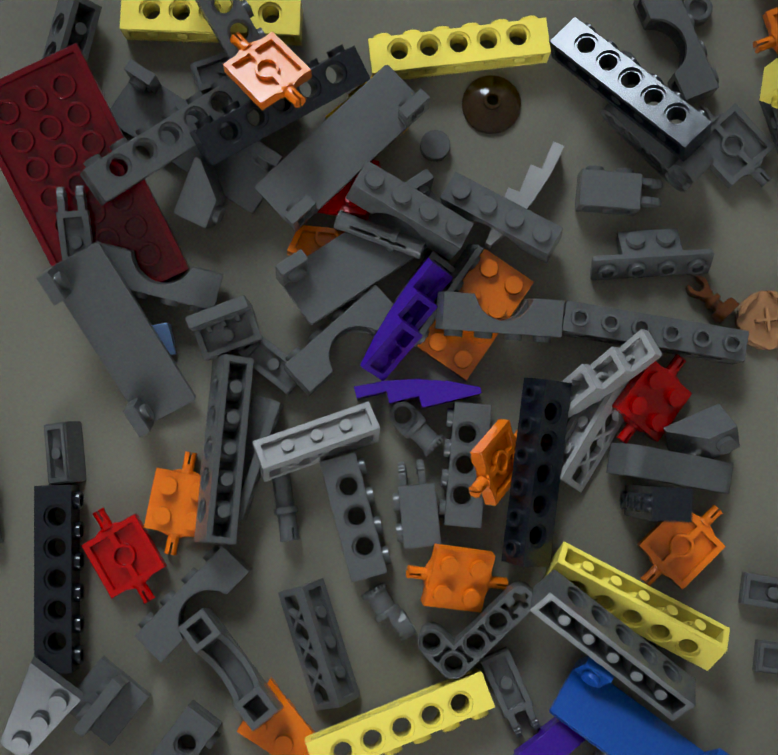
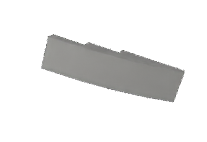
[483,142,564,251]
[562,329,663,418]

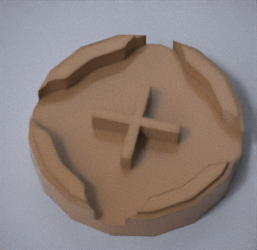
[735,290,778,350]

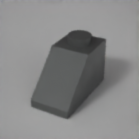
[173,156,226,228]
[663,404,740,459]

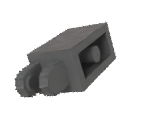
[575,165,663,216]
[392,459,441,549]

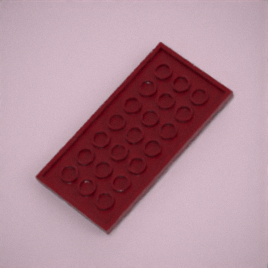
[0,43,190,282]

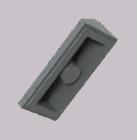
[44,421,86,485]

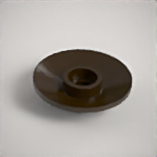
[462,75,521,134]

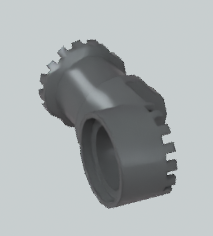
[389,401,445,457]
[361,581,417,641]

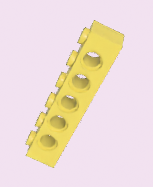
[120,0,303,46]
[368,16,551,80]
[544,542,730,671]
[305,667,495,755]

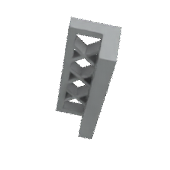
[560,380,630,492]
[252,401,380,482]

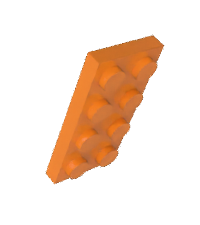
[417,249,534,381]

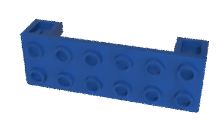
[549,655,729,755]

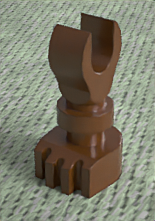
[685,275,739,324]

